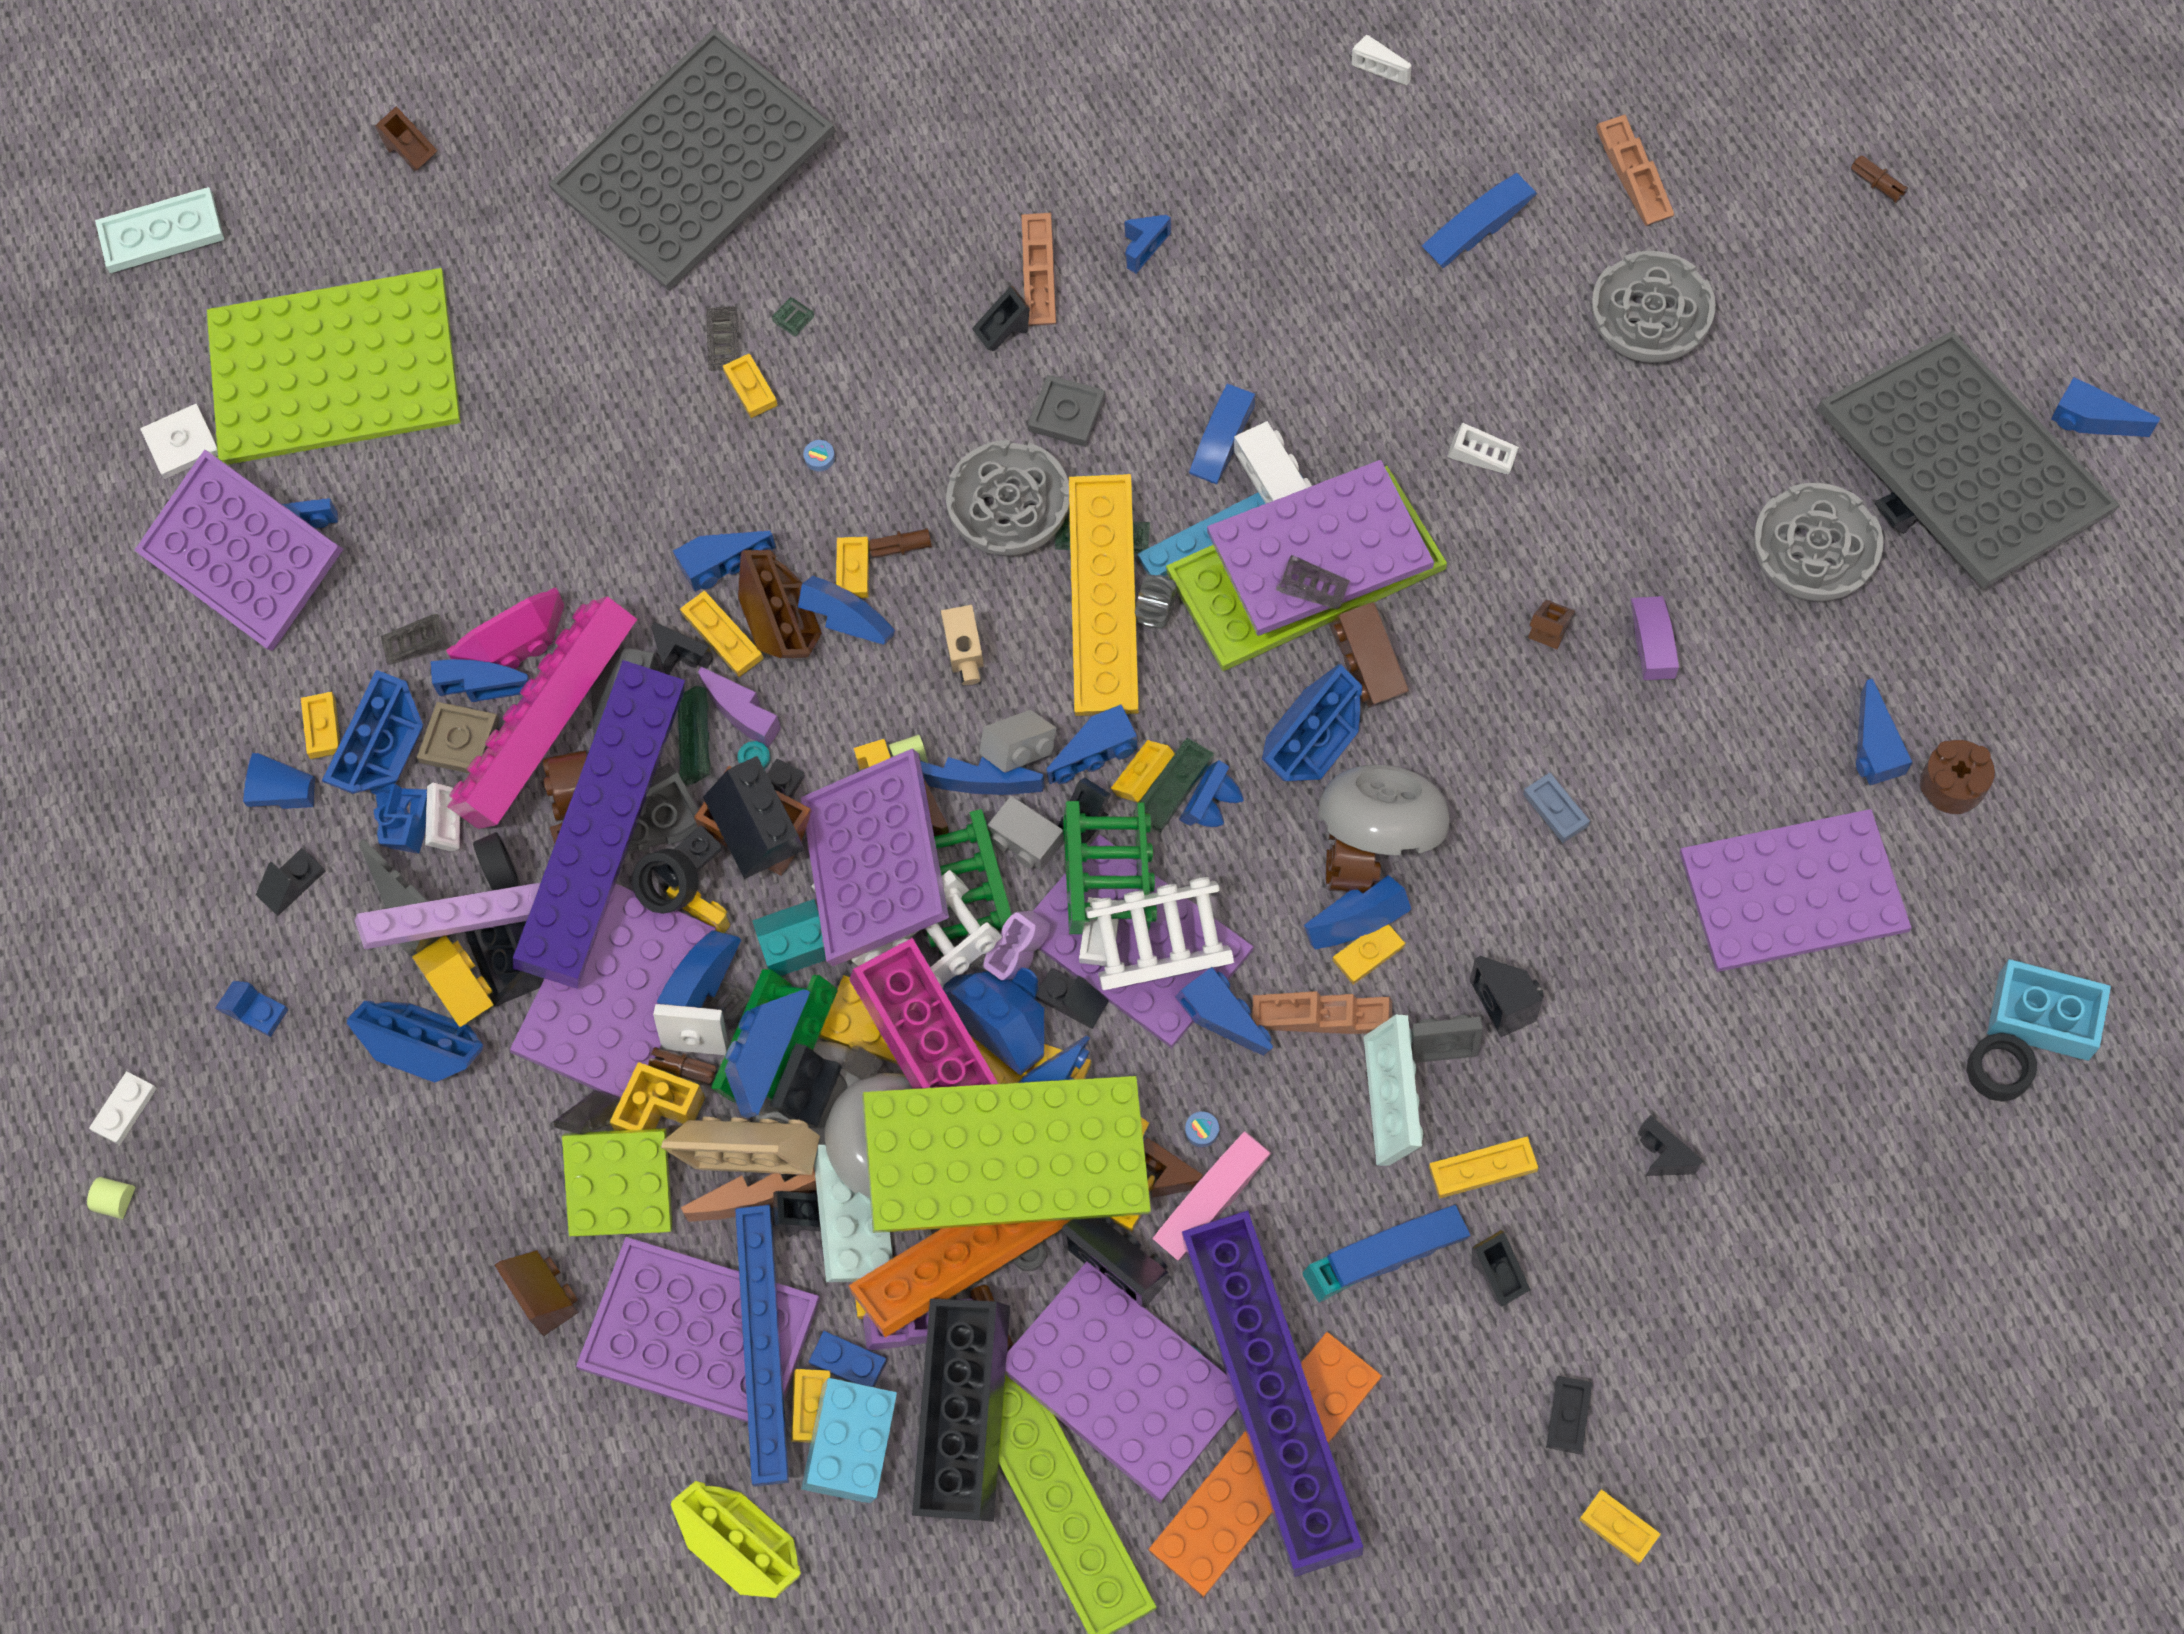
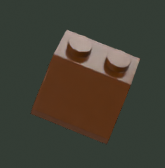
[494,1250,579,1336]

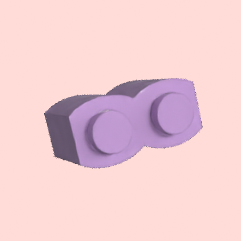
[984,911,1050,980]

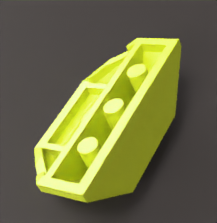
[670,1481,801,1598]

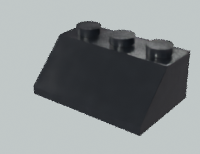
[703,756,804,879]
[465,888,544,1007]
[1061,1217,1169,1308]

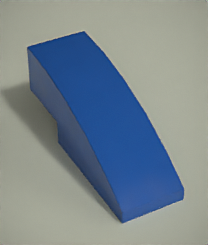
[1189,383,1255,485]
[798,576,895,645]
[430,659,530,702]
[1304,875,1412,949]
[657,930,741,1008]

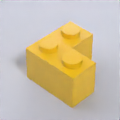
[412,935,493,1027]
[610,1062,706,1131]

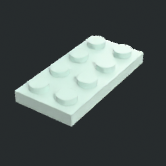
[95,187,224,273]
[1364,1014,1423,1166]
[814,1145,893,1282]

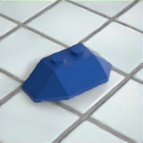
[1262,664,1362,781]
[322,670,423,794]
[942,971,1044,1075]
[725,989,810,1118]
[347,1000,483,1083]

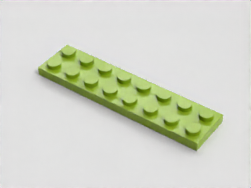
[998,1375,1157,1634]

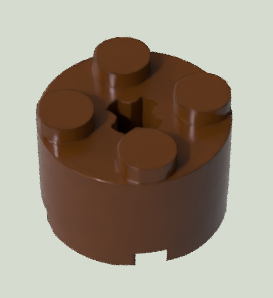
[1920,740,1995,814]
[543,750,589,822]
[1326,833,1381,893]

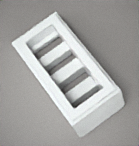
[1352,35,1412,85]
[1447,423,1519,474]

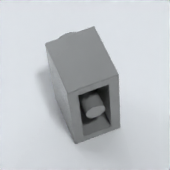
[979,709,1056,772]
[988,796,1064,871]

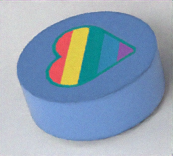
[803,440,835,471]
[1185,1112,1219,1147]

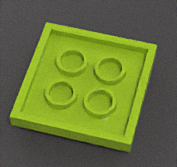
[562,1128,672,1236]

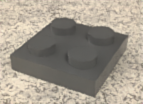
[1028,375,1106,447]
[1411,1015,1483,1063]

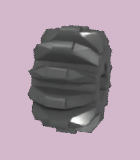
[1135,575,1177,629]

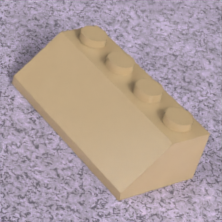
[661,1117,820,1175]

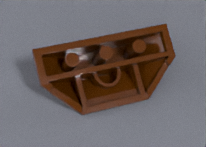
[738,550,822,659]

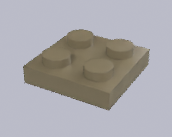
[417,702,499,774]

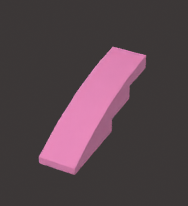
[1152,1131,1271,1261]

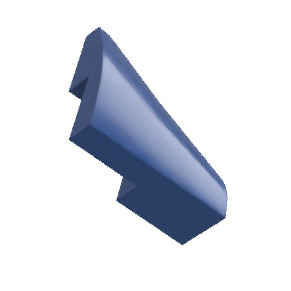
[243,753,315,809]
[370,784,427,854]

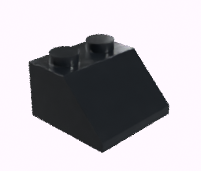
[1470,956,1544,1038]

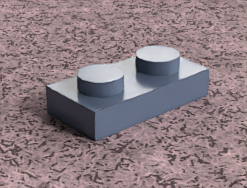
[1523,773,1590,843]

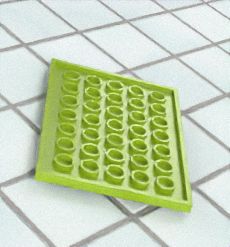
[207,268,461,465]

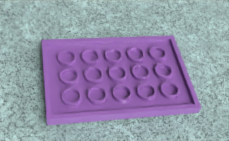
[134,449,343,651]
[1207,460,1434,636]
[801,748,949,966]
[1679,809,1912,972]
[1033,834,1254,1049]
[510,883,716,1101]
[576,1237,820,1423]
[1005,1262,1238,1503]

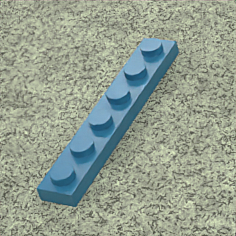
[1137,472,1304,576]

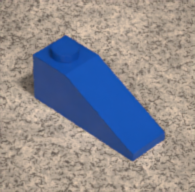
[2051,377,2160,437]
[1856,678,1912,786]

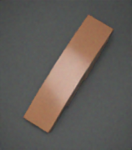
[1596,114,1674,226]
[1021,213,1056,326]
[1252,991,1392,1034]
[681,1167,817,1222]

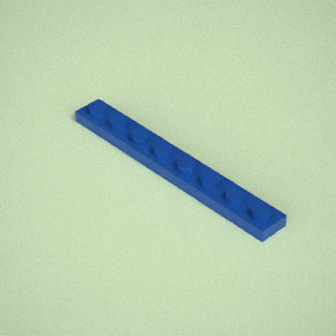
[735,1205,789,1487]

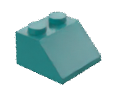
[752,899,826,976]

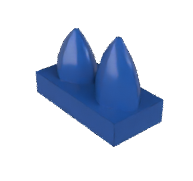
[1179,760,1244,827]

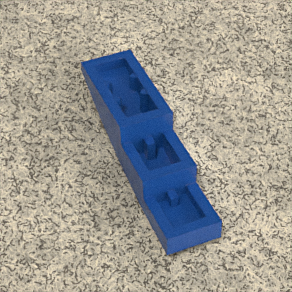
[1422,172,1537,268]
[920,756,1045,795]
[1327,1205,1471,1288]

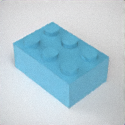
[1987,959,2111,1061]
[801,1378,897,1503]

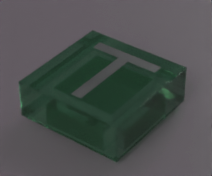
[771,297,814,337]

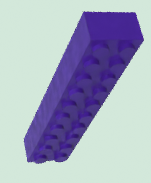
[513,660,685,989]
[1182,1210,1363,1577]

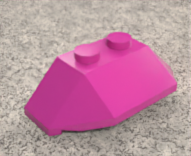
[446,587,564,669]

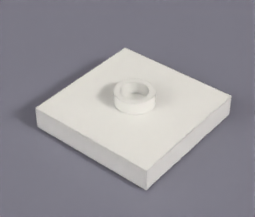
[140,403,218,479]
[653,1004,729,1055]

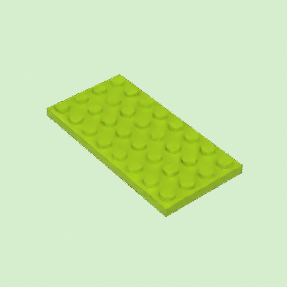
[1166,466,1447,671]
[862,1076,1151,1233]

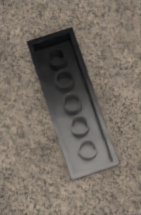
[912,1299,1010,1522]

